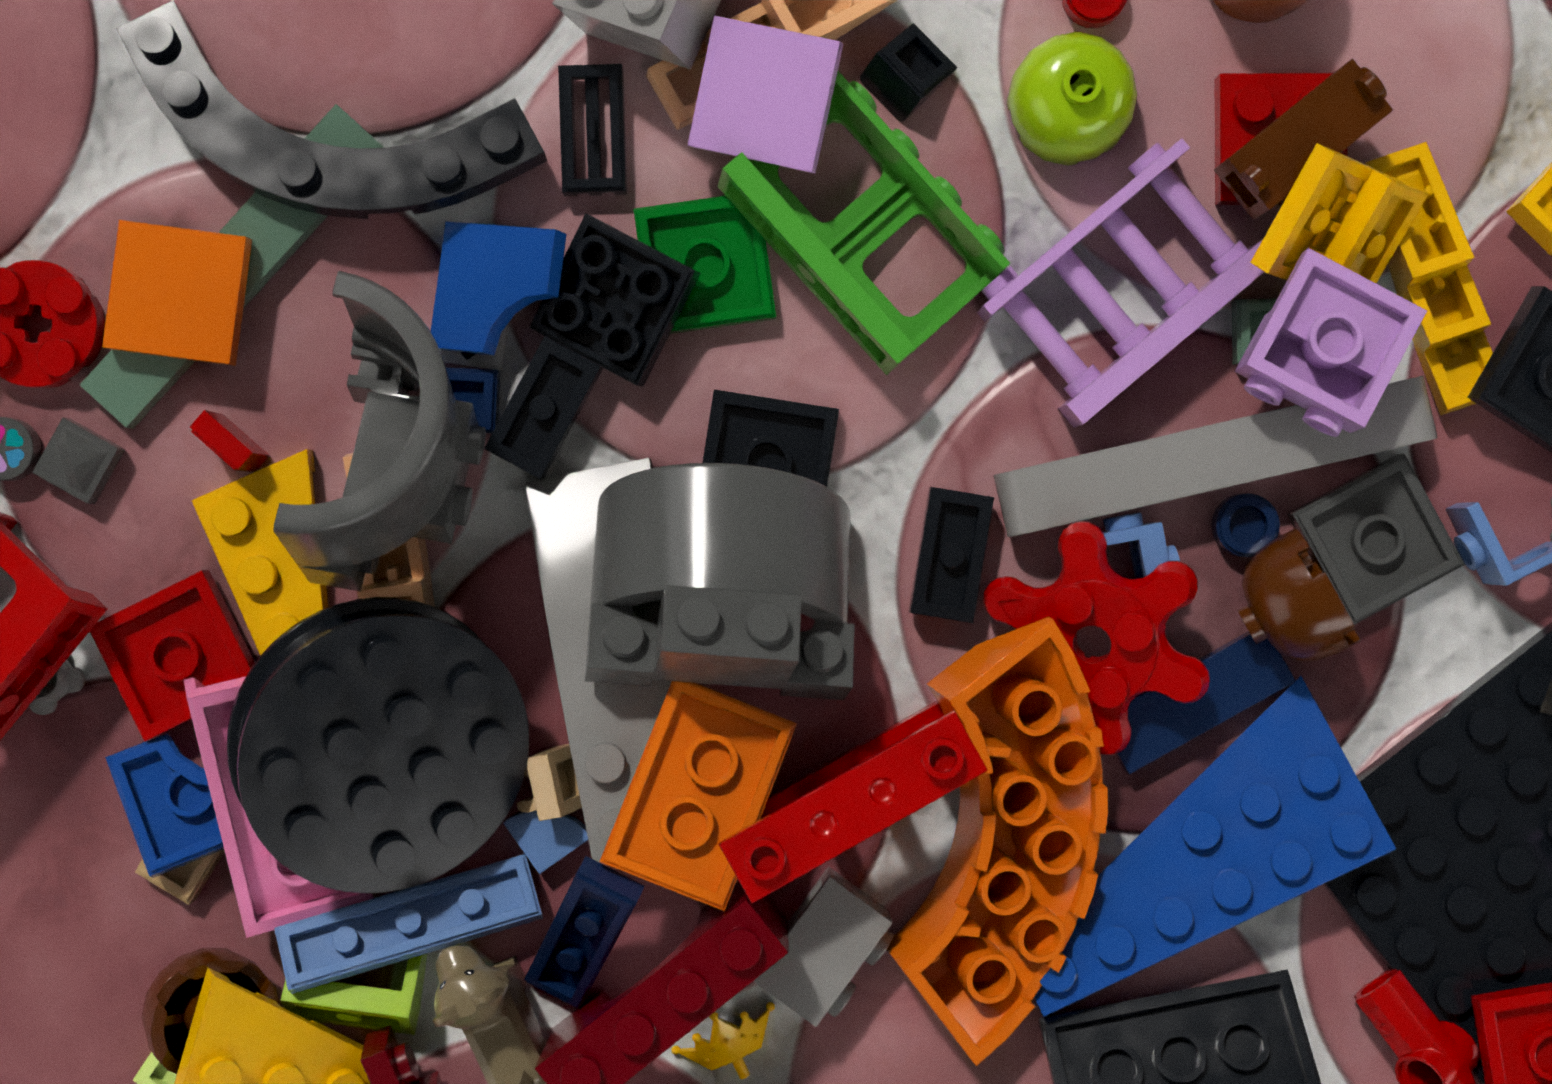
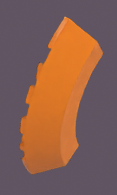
[886,617,1108,1066]

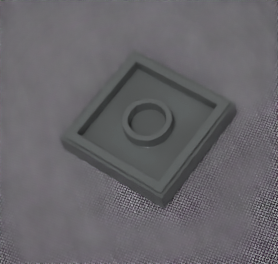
[1287,453,1465,625]

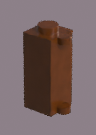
[1214,58,1393,220]

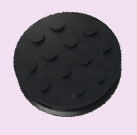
[226,597,529,893]

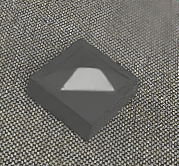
[32,417,125,504]

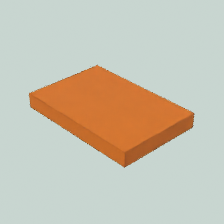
[599,681,797,911]

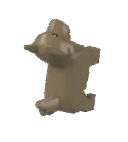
[432,945,548,1084]

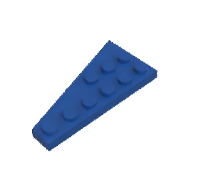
[1034,676,1396,1017]

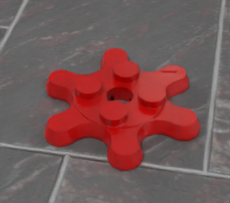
[983,521,1210,755]

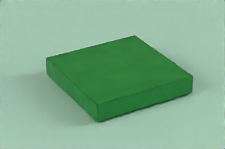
[633,196,776,334]

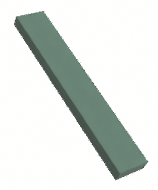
[79,104,384,429]

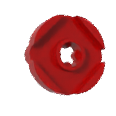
[0,260,105,389]

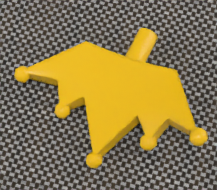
[671,1002,775,1079]

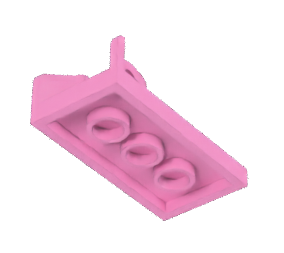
[184,676,373,938]

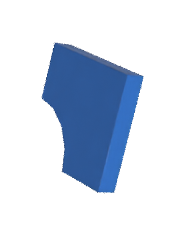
[431,221,567,356]
[105,733,224,878]

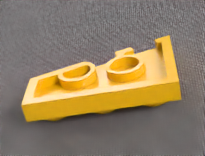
[191,449,329,656]
[174,967,370,1084]

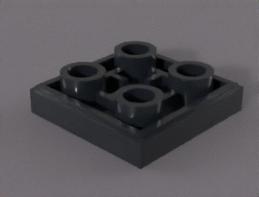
[529,213,701,387]

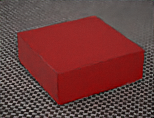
[190,410,270,472]

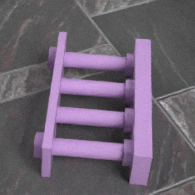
[977,138,1264,428]

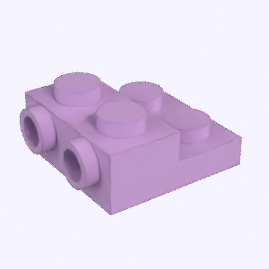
[1234,248,1427,437]

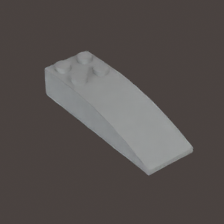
[525,458,672,863]

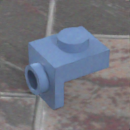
[1102,512,1180,579]

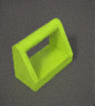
[280,953,428,1035]

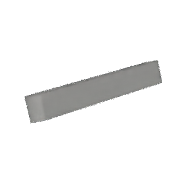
[993,376,1438,537]

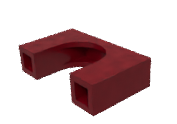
[534,880,789,1084]

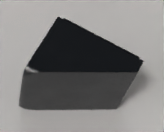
[860,23,958,122]

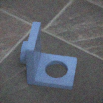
[1446,502,1552,586]

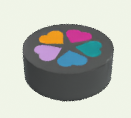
[0,417,42,481]

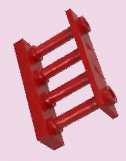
[718,701,988,903]

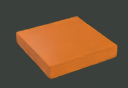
[102,220,252,366]

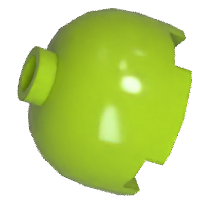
[1007,32,1137,166]

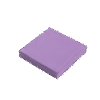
[687,15,844,174]

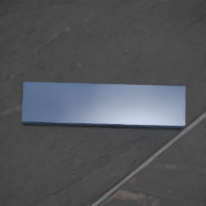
[274,854,543,994]

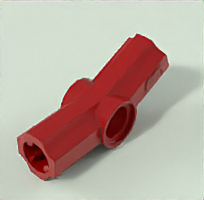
[1353,969,1480,1084]

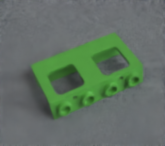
[717,71,1010,375]

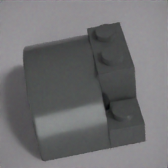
[273,271,486,592]
[585,463,855,700]

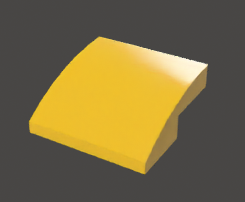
[1250,143,1428,283]

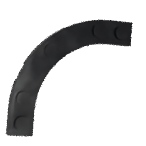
[116,0,547,219]

